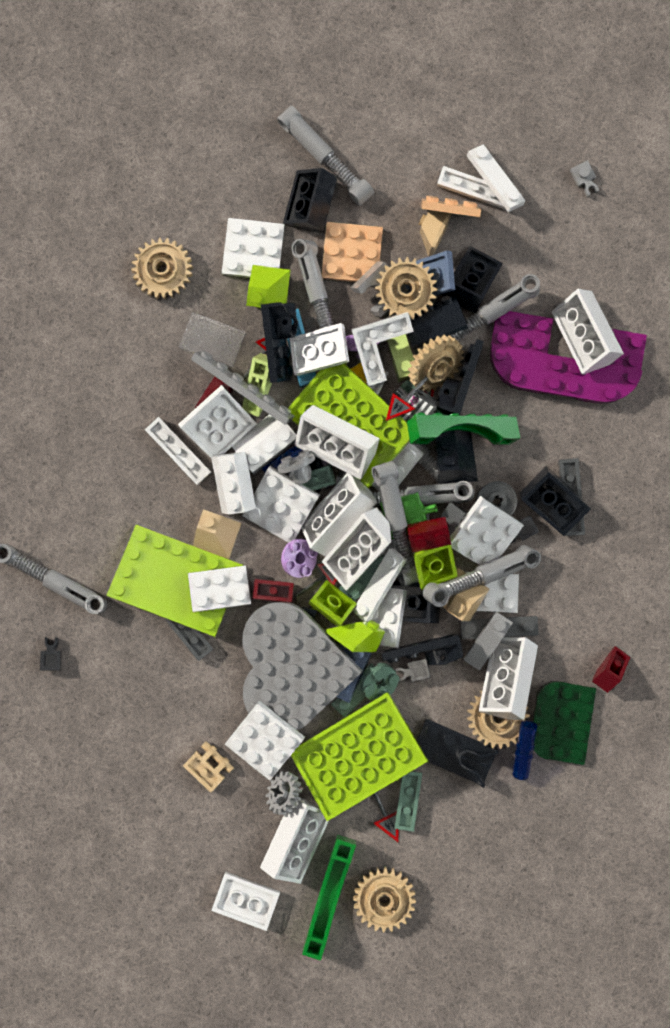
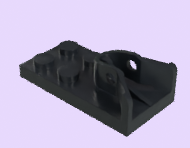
[261,302,298,383]
[438,339,484,415]
[381,634,463,665]
[417,718,499,788]

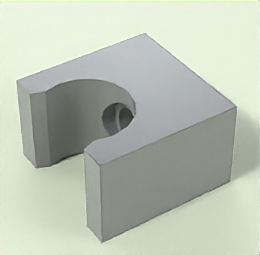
[350,261,409,317]

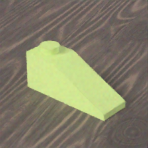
[387,334,414,382]
[242,353,272,417]

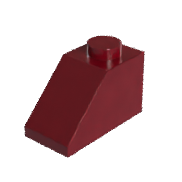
[592,646,630,693]

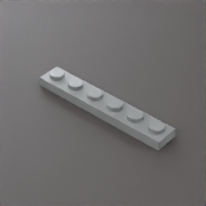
[191,351,294,425]

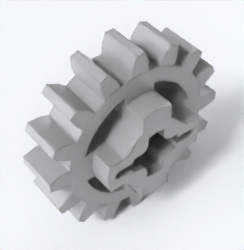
[266,771,302,816]

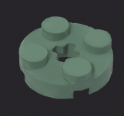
[360,663,399,701]

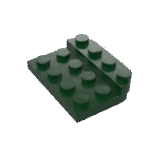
[529,681,597,765]

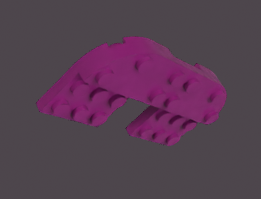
[490,311,647,404]

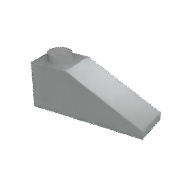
[463,611,513,671]

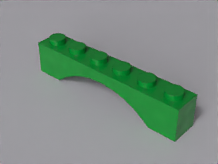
[407,413,520,445]
[302,834,356,961]

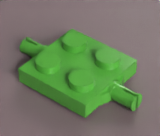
[380,492,437,540]

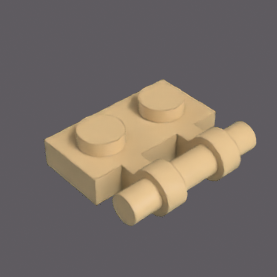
[183,741,234,793]

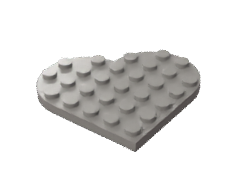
[242,602,363,730]

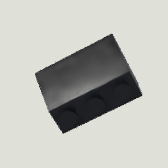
[283,168,338,232]
[407,295,468,350]
[433,430,478,484]

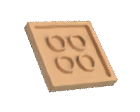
[421,196,481,217]
[322,222,383,282]

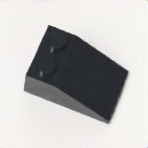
[442,246,503,313]
[520,466,591,536]
[391,582,440,623]

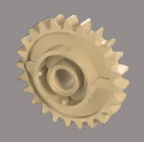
[131,238,193,300]
[375,257,437,320]
[408,335,464,392]
[467,690,530,749]
[353,867,416,933]

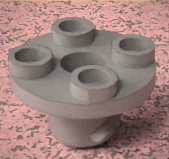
[277,450,315,485]

